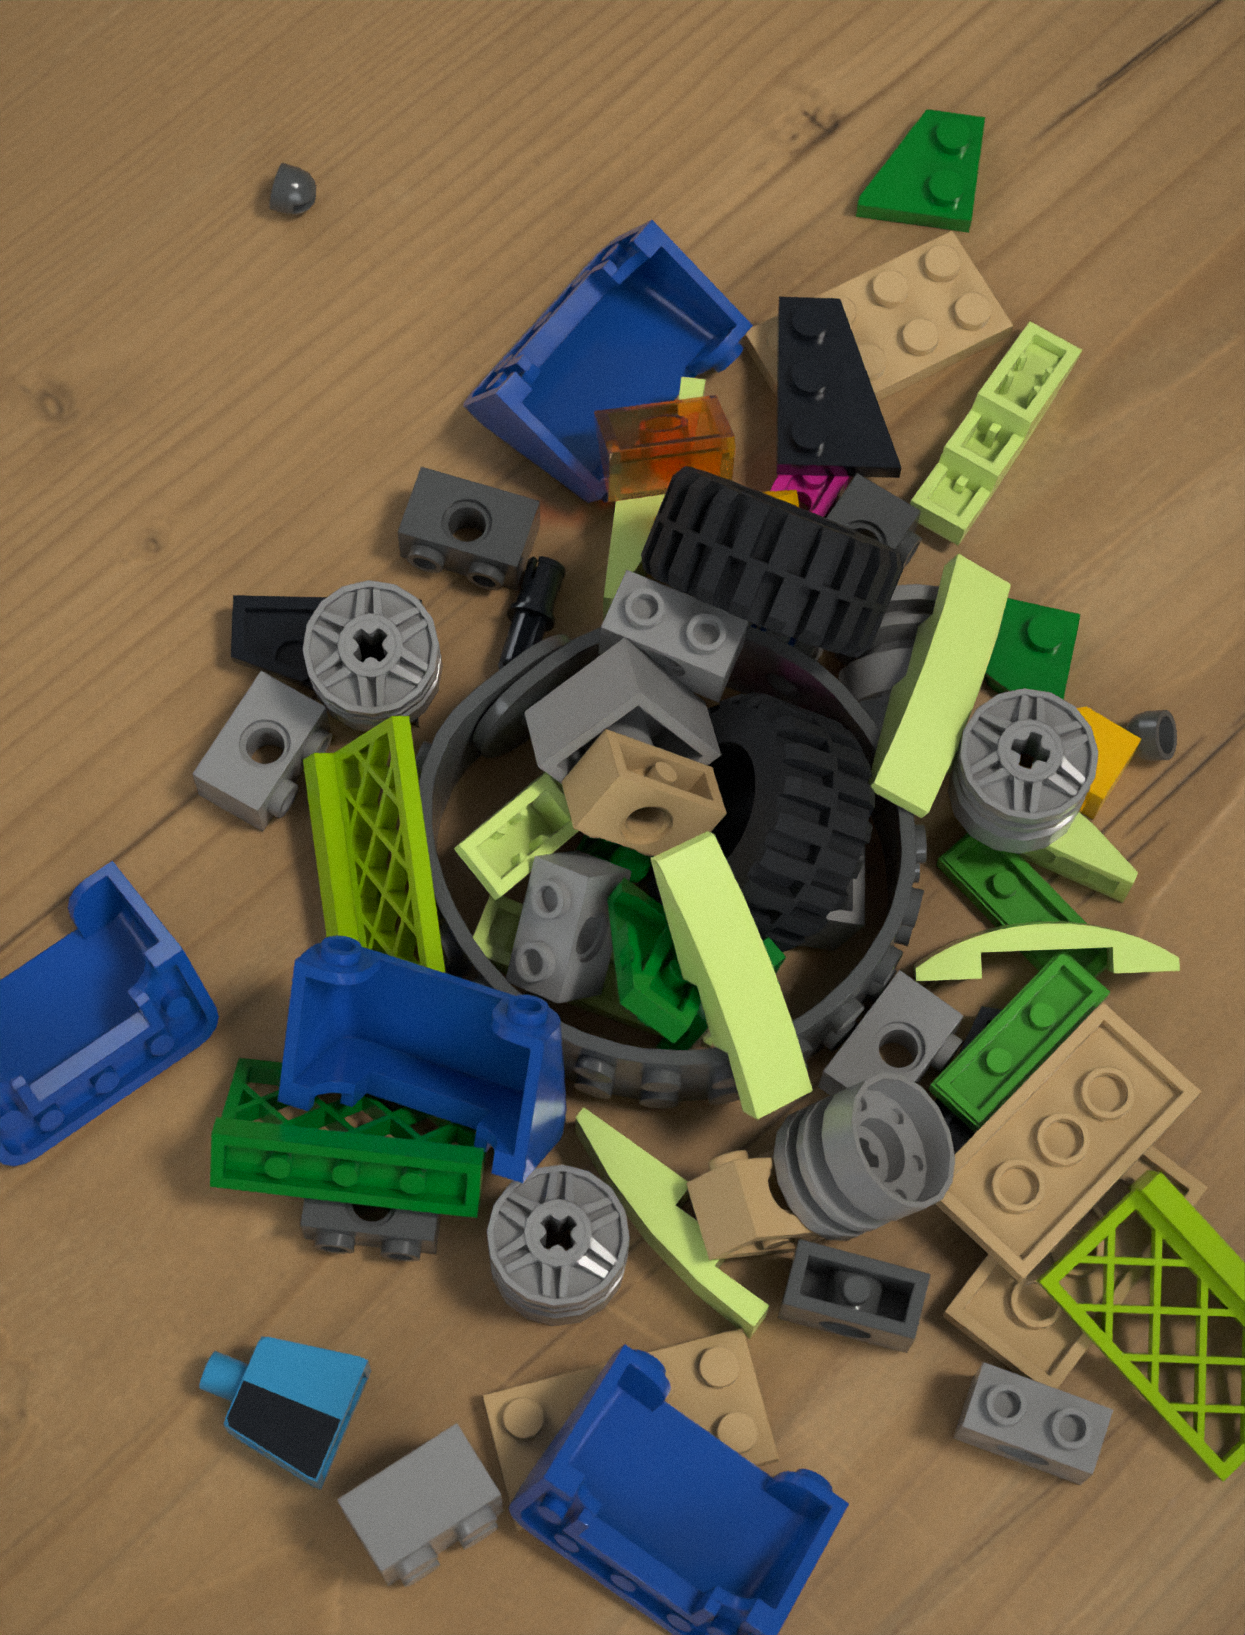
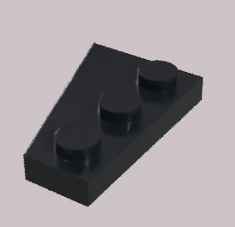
[776,297,902,478]
[231,595,423,727]

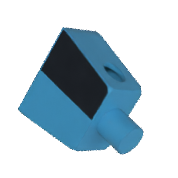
[199,1336,371,1490]

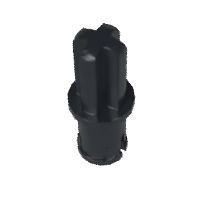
[498,556,566,670]

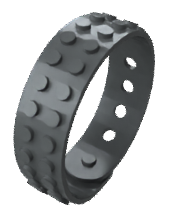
[415,626,927,1108]

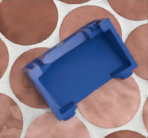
[463,220,753,503]
[0,861,219,1166]
[278,936,567,1183]
[508,1344,849,1635]

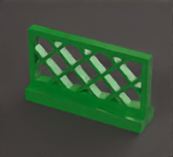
[210,1057,488,1218]

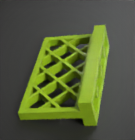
[303,716,446,973]
[1036,1170,1245,1482]

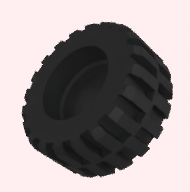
[641,466,904,657]
[646,692,875,952]

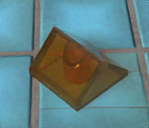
[594,395,736,502]

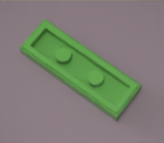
[936,833,1107,978]
[928,949,1110,1133]

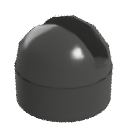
[269,163,316,215]
[1126,710,1177,761]

